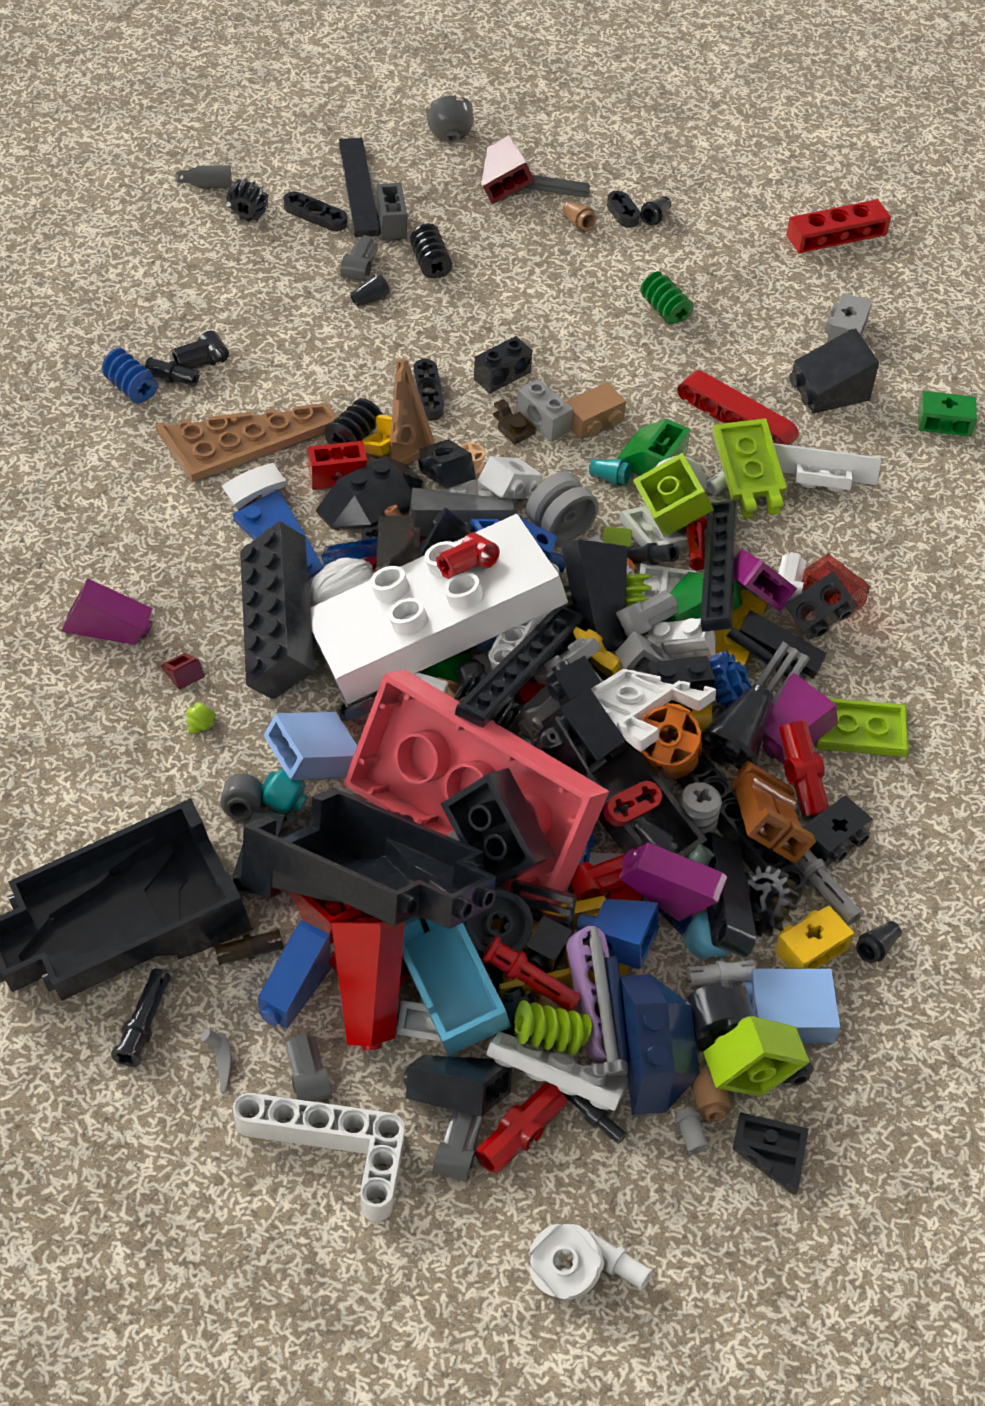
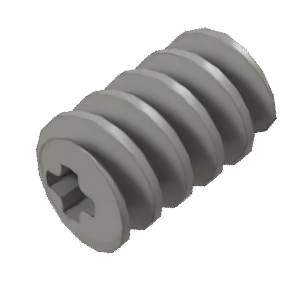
[680,782,722,835]

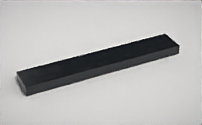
[339,138,379,238]

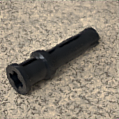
[111,968,171,1067]

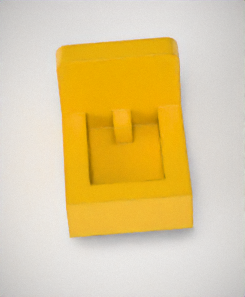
[362,415,392,457]

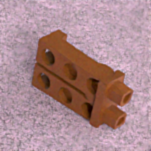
[731,761,816,864]

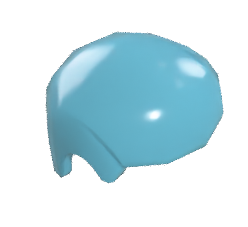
[684,911,729,960]

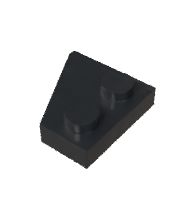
[732,1112,809,1195]

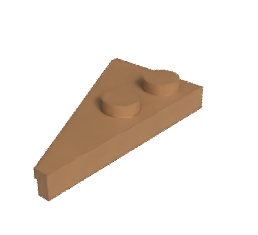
[389,359,435,464]

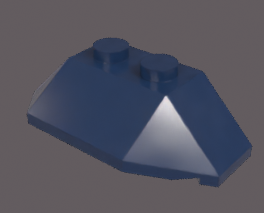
[620,975,700,1115]

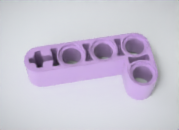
[567,926,609,1063]

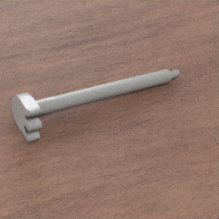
[589,927,629,1077]

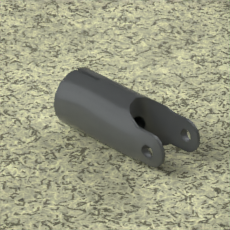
[175,165,232,188]

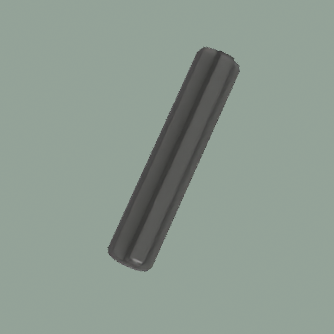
[523,174,590,197]

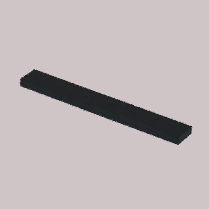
[700,500,737,632]
[455,605,585,728]

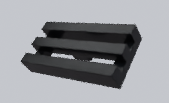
[511,879,577,928]

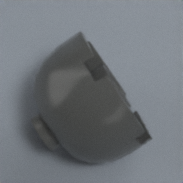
[426,95,474,142]

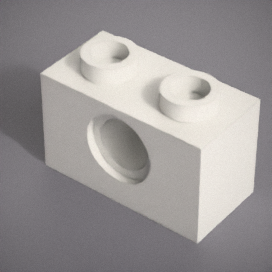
[477,456,544,499]

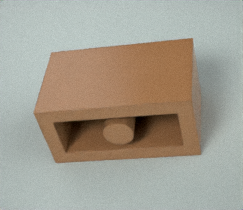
[565,383,626,439]

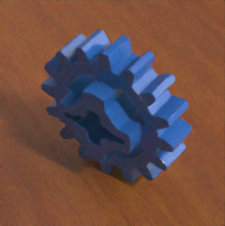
[709,651,752,708]

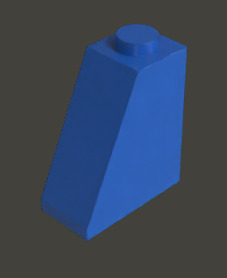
[258,920,331,1029]

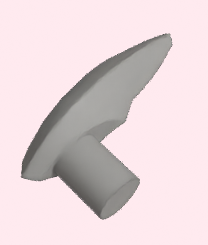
[200,1028,232,1093]

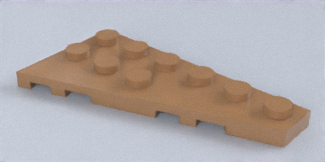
[155,403,337,483]

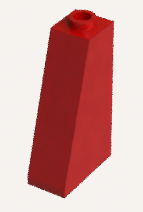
[331,917,405,1051]

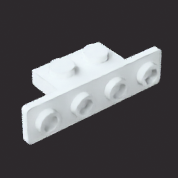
[774,443,881,492]

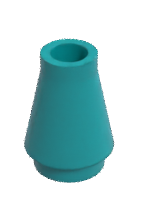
[589,458,632,486]

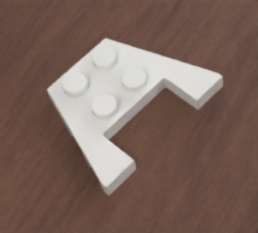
[591,669,716,751]

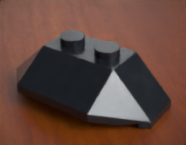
[316,456,424,530]

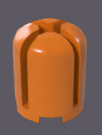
[640,703,702,780]

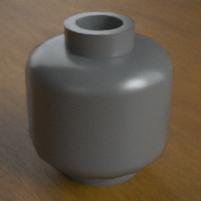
[220,773,263,820]

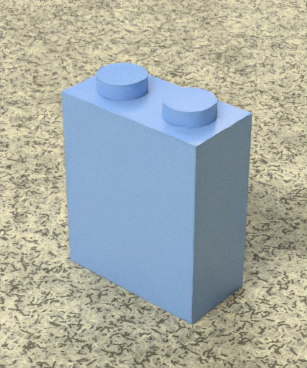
[263,712,357,780]
[743,969,840,1043]

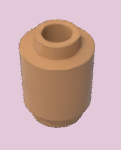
[692,1067,732,1122]

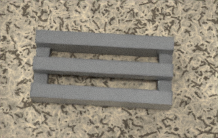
[755,642,809,706]

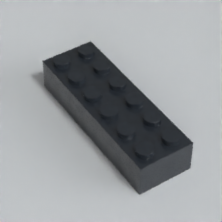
[240,521,315,699]

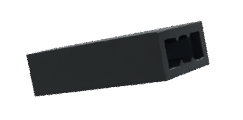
[562,539,627,652]

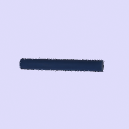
[604,956,629,1061]

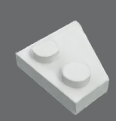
[619,506,688,549]

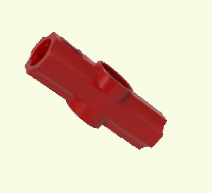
[779,720,829,817]
[475,1082,568,1174]

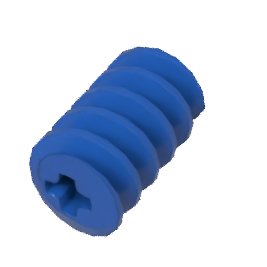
[102,347,158,404]

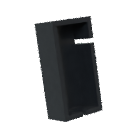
[585,741,707,857]

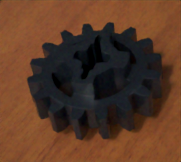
[746,866,799,937]

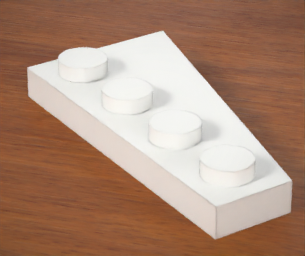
[486,1032,628,1111]

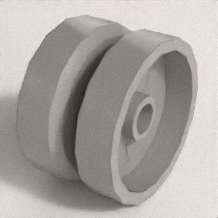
[526,471,599,545]

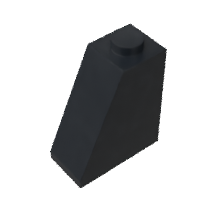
[404,1055,512,1117]

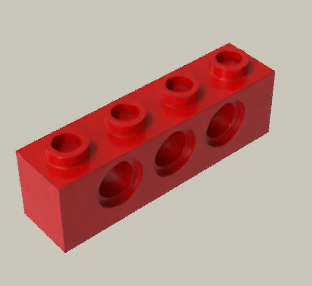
[786,199,891,254]

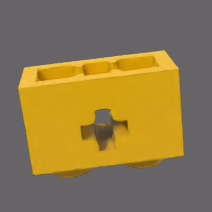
[774,905,854,969]

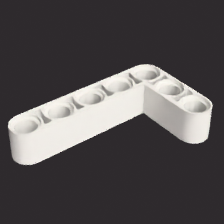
[233,1093,404,1222]

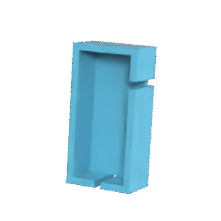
[402,918,511,1056]

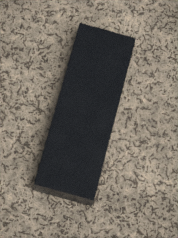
[739,610,827,679]

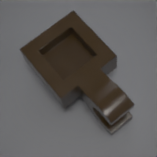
[493,399,536,445]

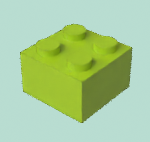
[633,453,714,537]
[703,1016,810,1097]

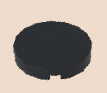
[336,691,378,721]

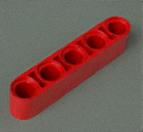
[677,370,799,445]

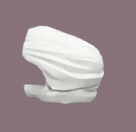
[308,558,374,608]

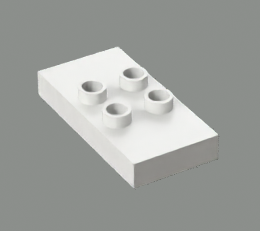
[310,514,568,704]

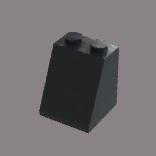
[790,328,879,414]

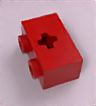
[308,441,367,490]

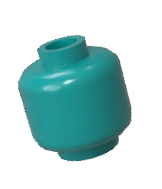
[260,769,308,815]

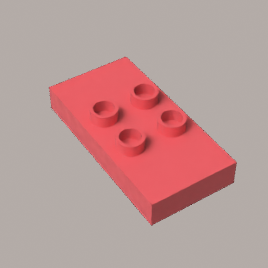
[343,670,609,911]

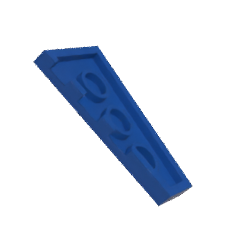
[233,489,324,582]

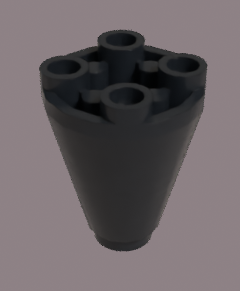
[701,684,774,770]

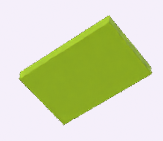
[816,698,909,757]

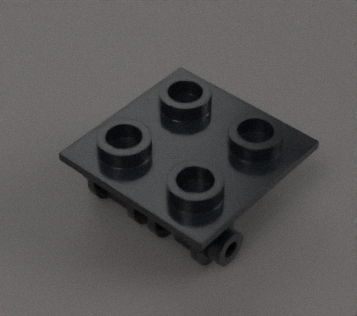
[416,507,475,559]
[530,716,591,776]

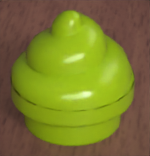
[186,702,217,734]

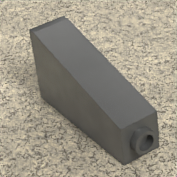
[408,488,519,537]

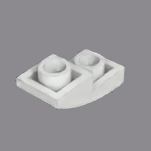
[222,463,288,510]

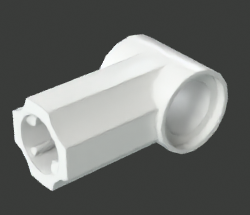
[778,552,806,605]

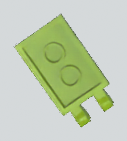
[712,418,787,519]

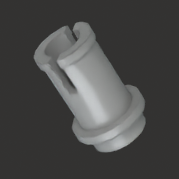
[674,1107,709,1155]

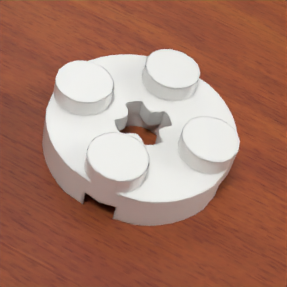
[529,1224,605,1301]

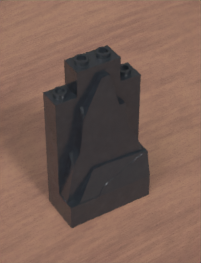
[241,787,496,929]
[0,798,253,1001]

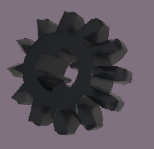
[226,178,269,222]

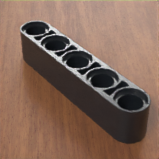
[702,832,756,958]

